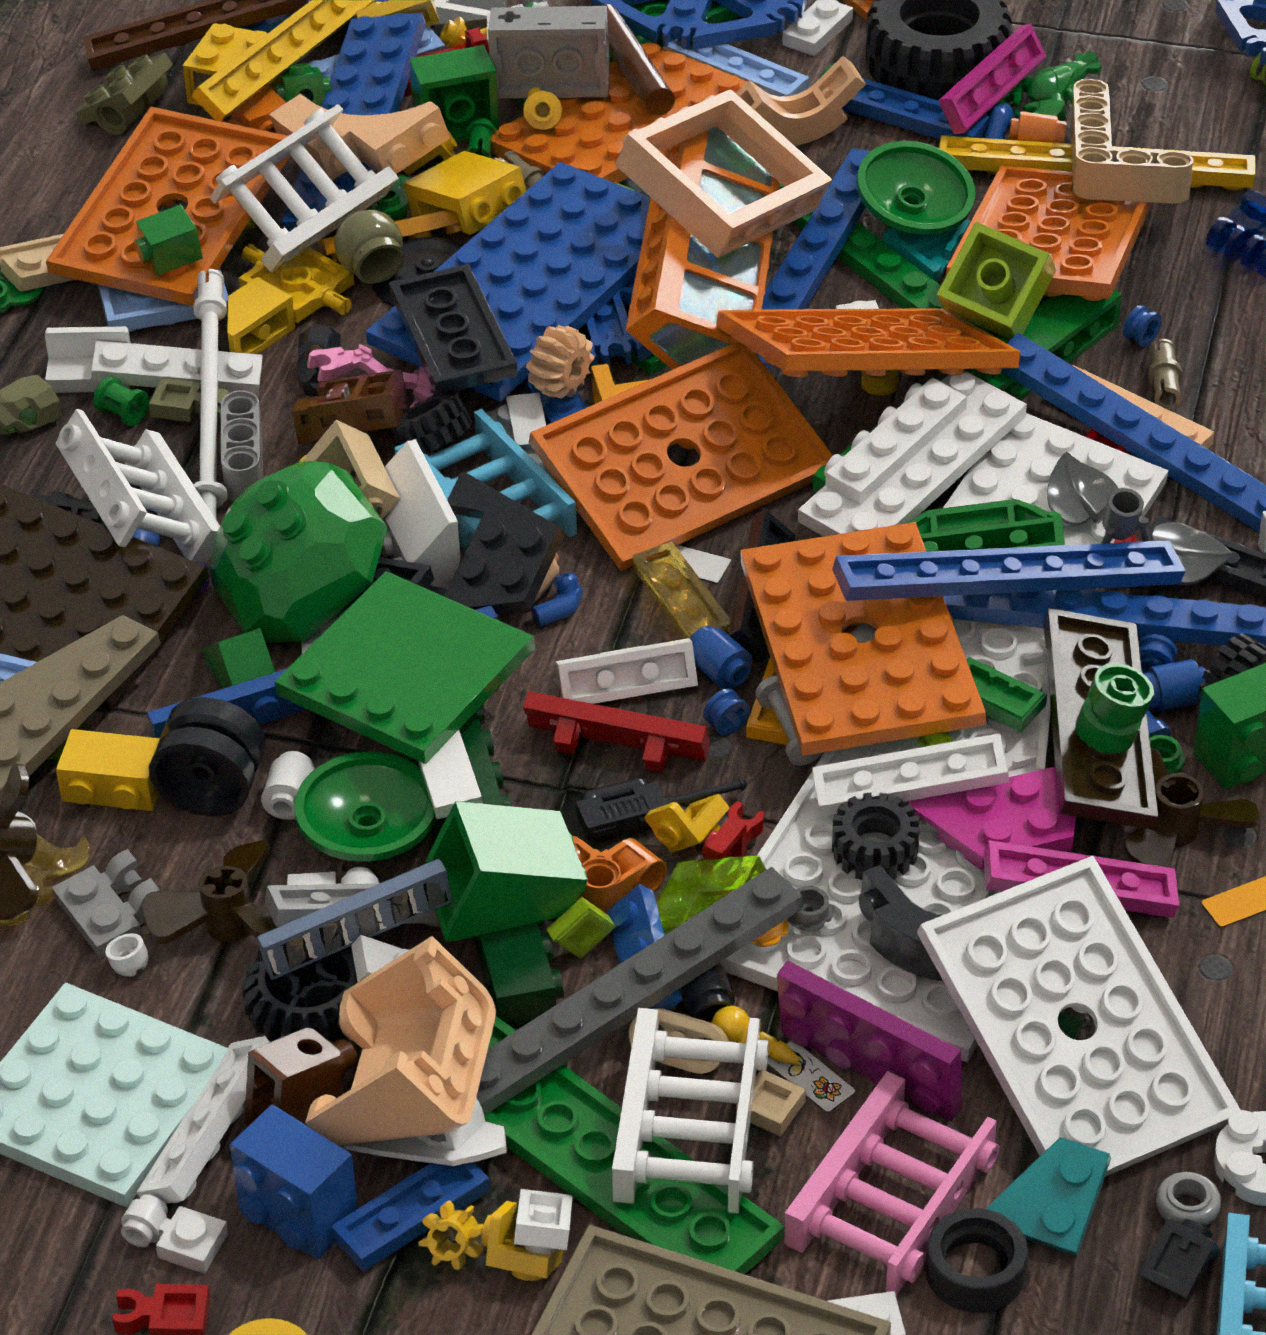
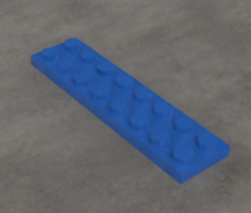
[282,13,426,232]

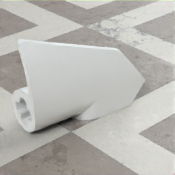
[345,1099,507,1166]

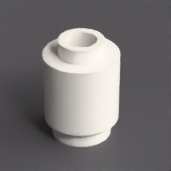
[261,751,315,820]

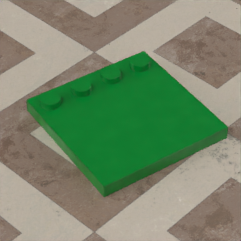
[274,571,535,764]

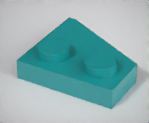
[883,219,970,282]
[986,1137,1111,1257]

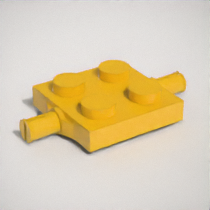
[239,244,354,323]

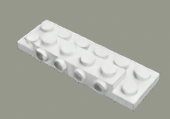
[798,370,1027,537]

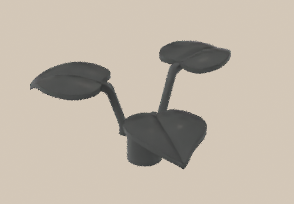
[1047,452,1232,591]

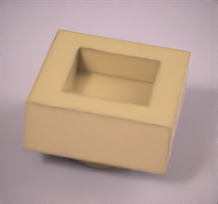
[736,1070,806,1137]

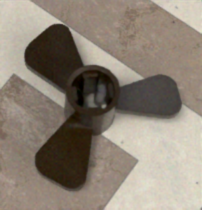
[1125,749,1260,868]
[0,764,38,920]
[142,840,278,944]

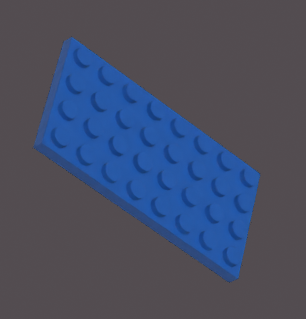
[366,162,650,402]

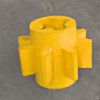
[418,1200,484,1270]

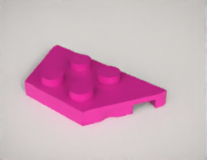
[907,766,1076,871]

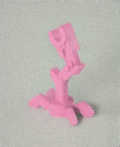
[307,344,434,408]

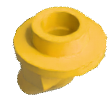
[440,17,487,49]
[523,87,562,130]

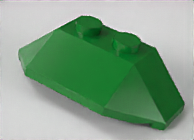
[905,499,1065,552]

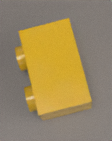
[56,729,160,811]

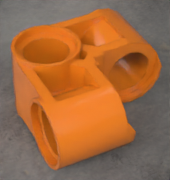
[572,836,667,914]

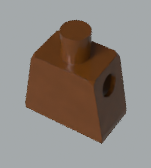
[244,1028,358,1128]

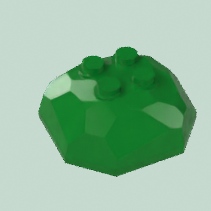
[210,461,388,643]

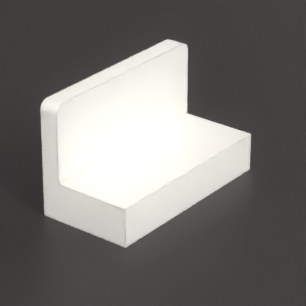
[45,326,131,393]

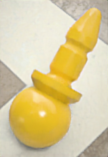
[711,1006,799,1065]

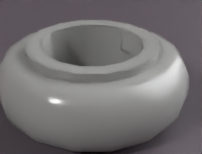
[1156,1172,1221,1227]

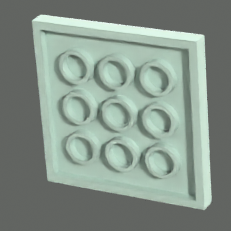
[0,982,229,1208]

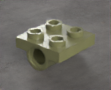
[75,52,173,135]

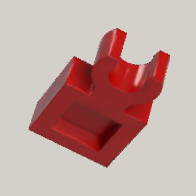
[112,1284,211,1335]

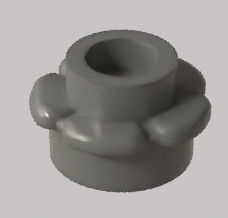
[787,886,834,931]

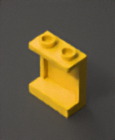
[403,151,527,235]

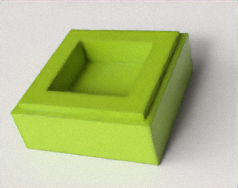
[546,897,616,959]

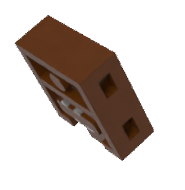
[291,369,408,444]

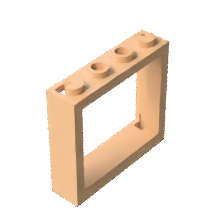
[615,89,832,258]

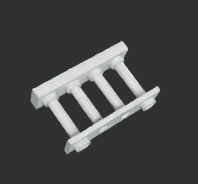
[210,104,399,272]
[55,409,220,564]
[612,1008,769,1213]

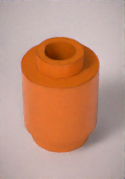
[1008,111,1067,143]

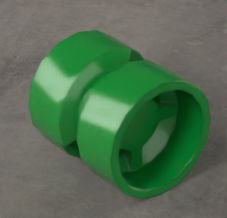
[1075,663,1154,754]

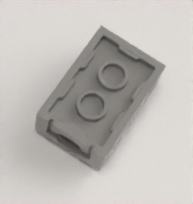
[488,6,610,98]

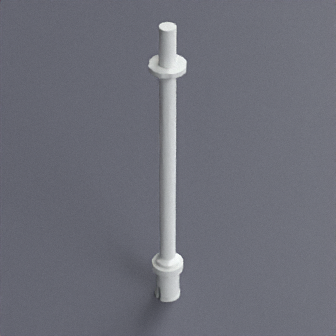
[193,269,227,519]

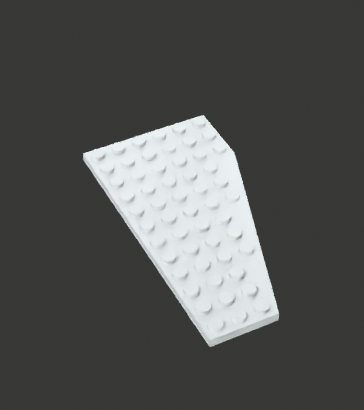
[721,619,1051,1063]

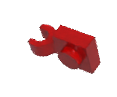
[702,801,764,886]

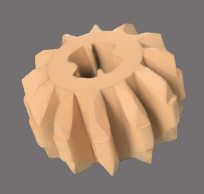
[526,325,594,399]

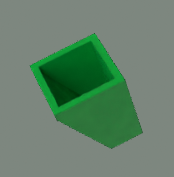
[424,801,587,941]

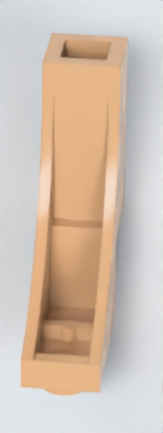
[269,94,450,181]

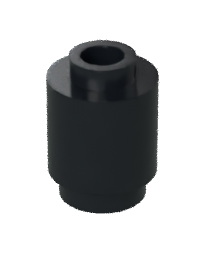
[680,962,735,1023]

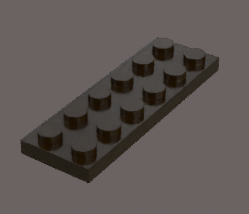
[1043,608,1158,830]

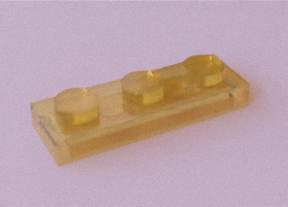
[633,542,731,639]

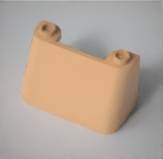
[305,936,496,1146]

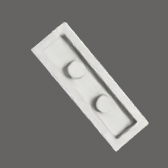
[556,638,698,704]

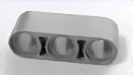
[221,390,263,502]

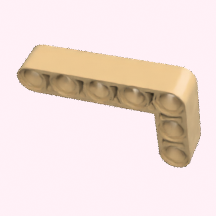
[1071,79,1193,203]

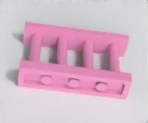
[784,1071,1000,1296]

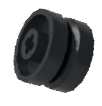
[148,697,266,817]

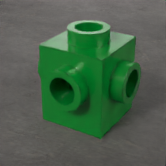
[275,63,331,107]

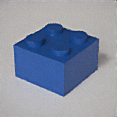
[230,1104,358,1259]

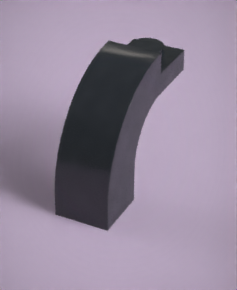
[858,865,944,982]

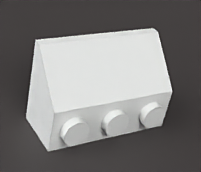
[381,439,461,588]

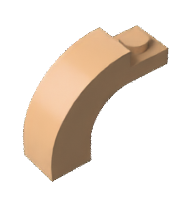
[736,56,866,146]

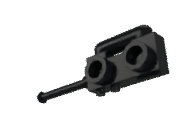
[576,778,747,842]

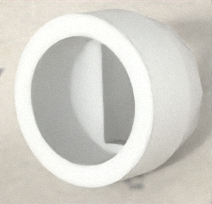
[105,933,148,977]

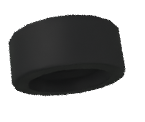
[925,1208,1028,1313]

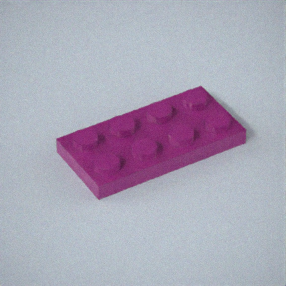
[777,960,962,1121]

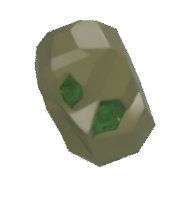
[0,375,62,434]

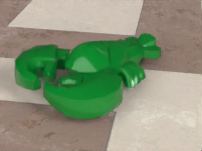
[994,50,1102,121]

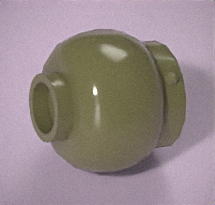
[334,210,405,284]

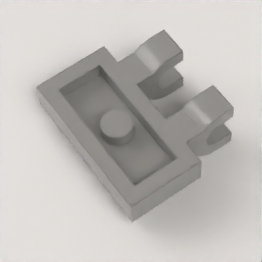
[52,849,160,959]

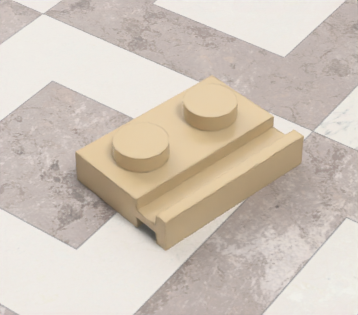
[0,234,75,292]

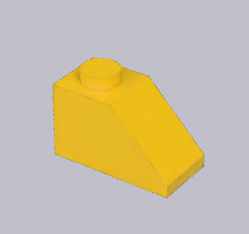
[227,276,295,354]

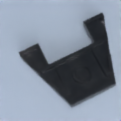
[428,472,564,614]

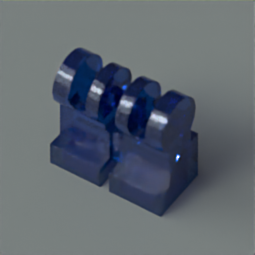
[1206,188,1266,278]

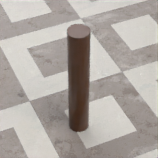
[601,4,675,116]

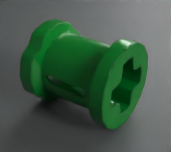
[93,376,150,426]

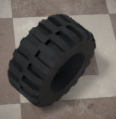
[865,0,1012,100]

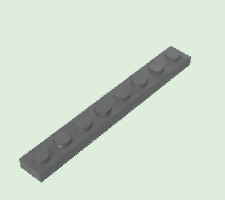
[476,867,803,1116]

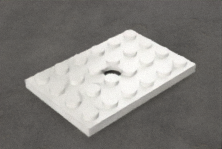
[917,856,1241,1177]

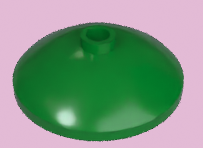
[856,141,976,235]
[294,752,436,862]

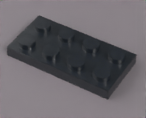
[389,264,518,396]

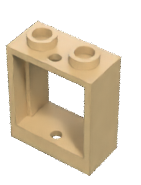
[301,420,400,520]

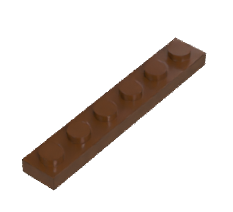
[83,0,307,71]

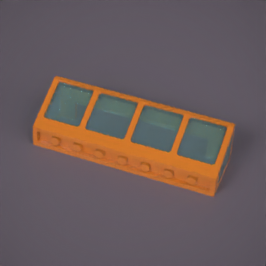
[626,126,780,370]

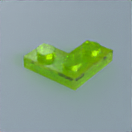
[656,855,767,935]

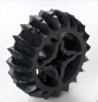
[242,946,358,1043]

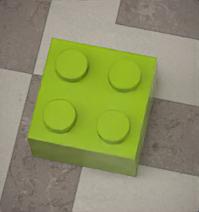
[937,221,1057,340]

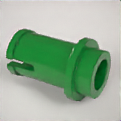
[466,118,496,158]

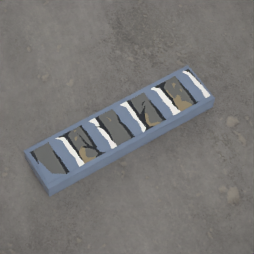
[257,859,452,980]

